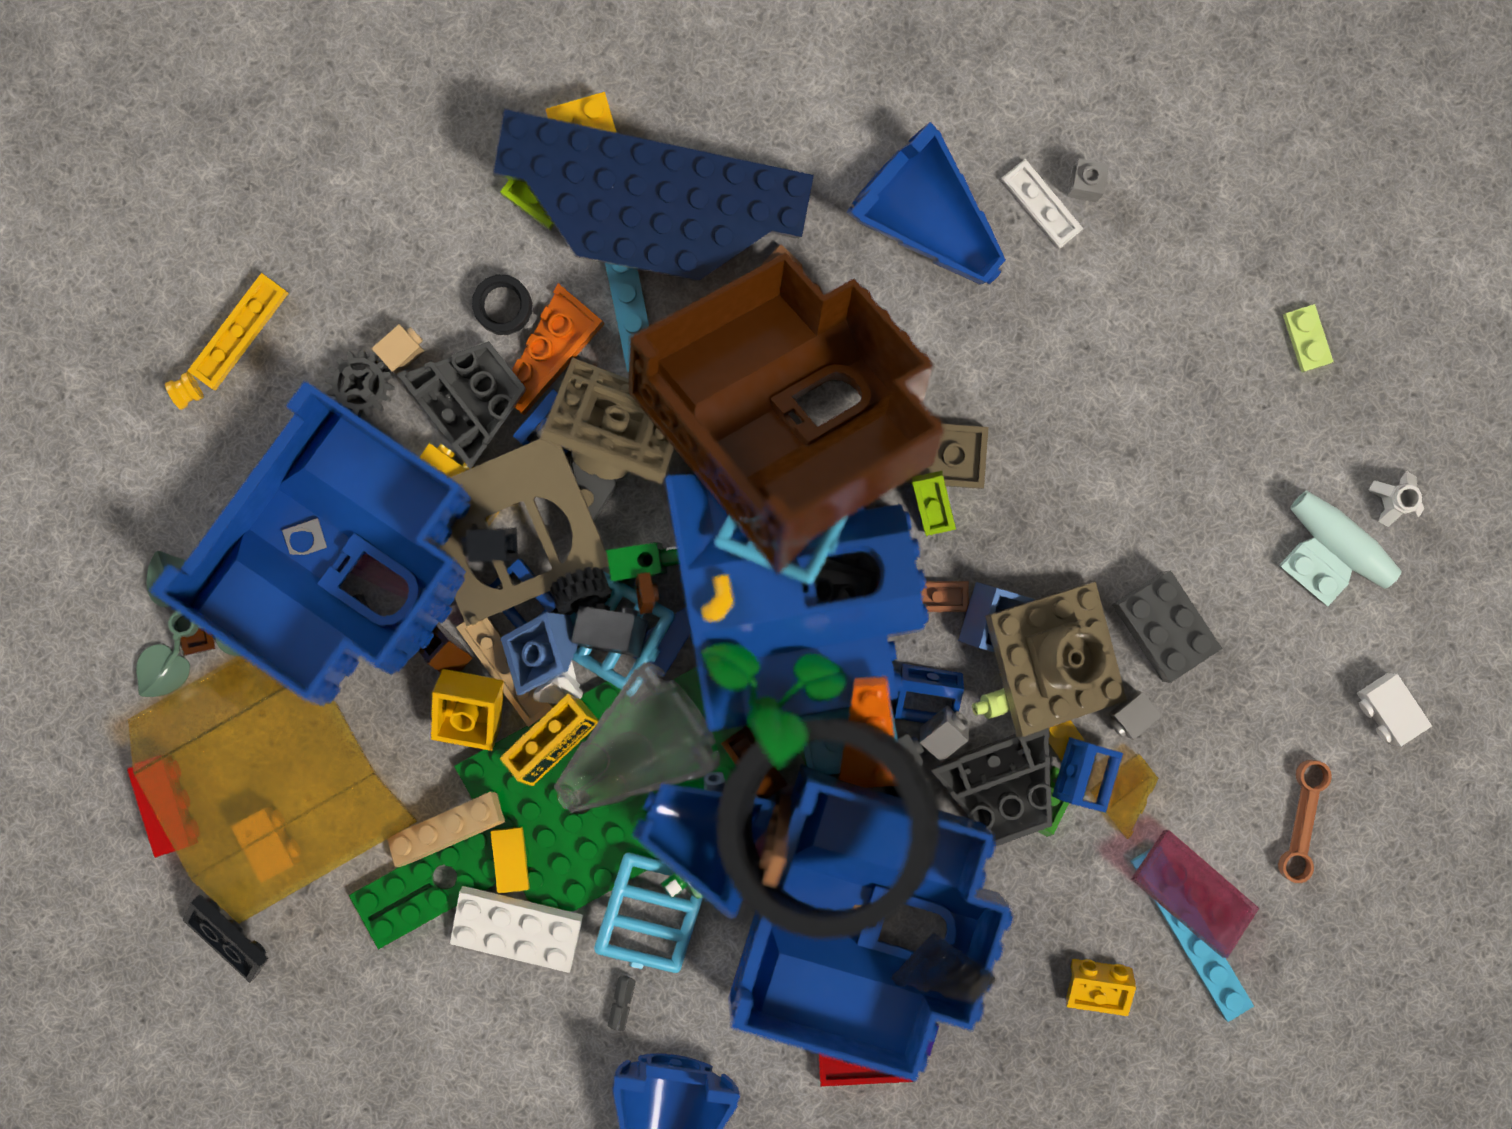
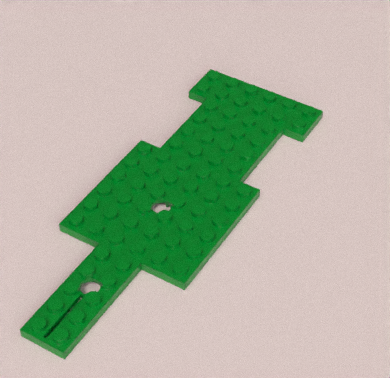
[349,666,843,950]

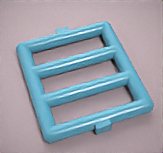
[714,515,848,584]
[570,572,675,693]
[594,852,704,973]

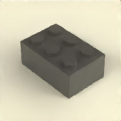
[1112,570,1223,683]

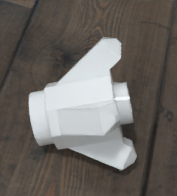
[1369,471,1425,527]
[533,661,583,704]

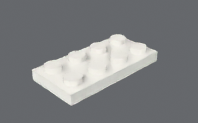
[450,886,583,973]

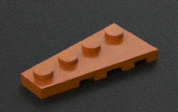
[512,283,605,415]
[838,676,898,788]

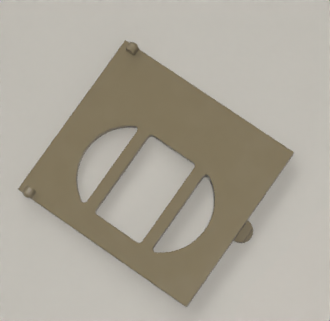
[437,439,609,626]

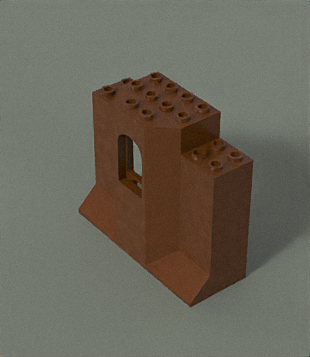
[629,253,945,574]

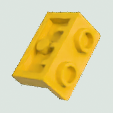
[1066,959,1136,1016]

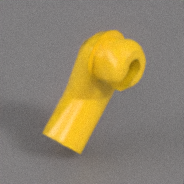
[701,575,733,622]

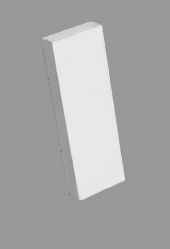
[1001,159,1083,250]

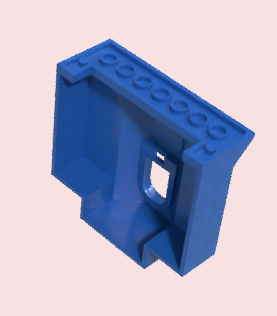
[150,381,472,706]
[665,475,929,732]
[728,764,1013,1082]

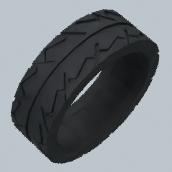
[717,718,939,939]

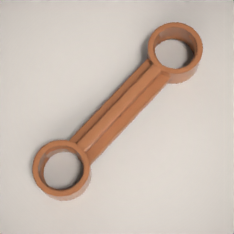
[1278,760,1332,883]

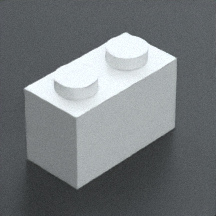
[1357,673,1432,747]

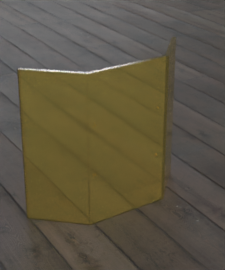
[128,656,417,924]

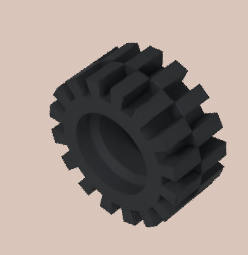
[550,567,611,615]

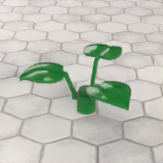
[701,643,847,767]

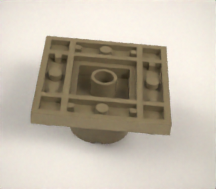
[540,358,674,484]
[985,582,1127,737]

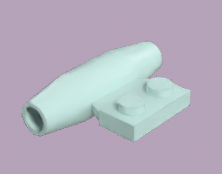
[1279,491,1402,606]

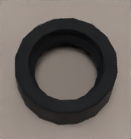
[472,274,533,335]

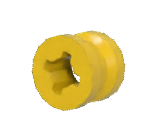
[165,371,204,410]

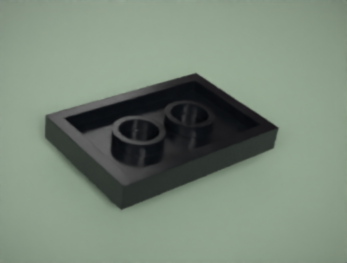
[183,894,269,983]

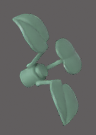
[136,551,242,697]

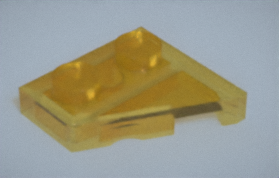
[1089,753,1159,839]

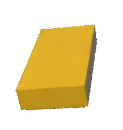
[491,826,530,893]

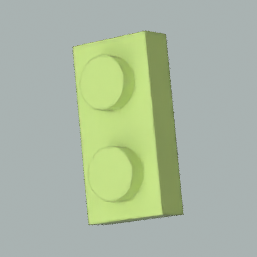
[1283,304,1334,373]

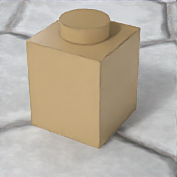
[371,324,425,375]

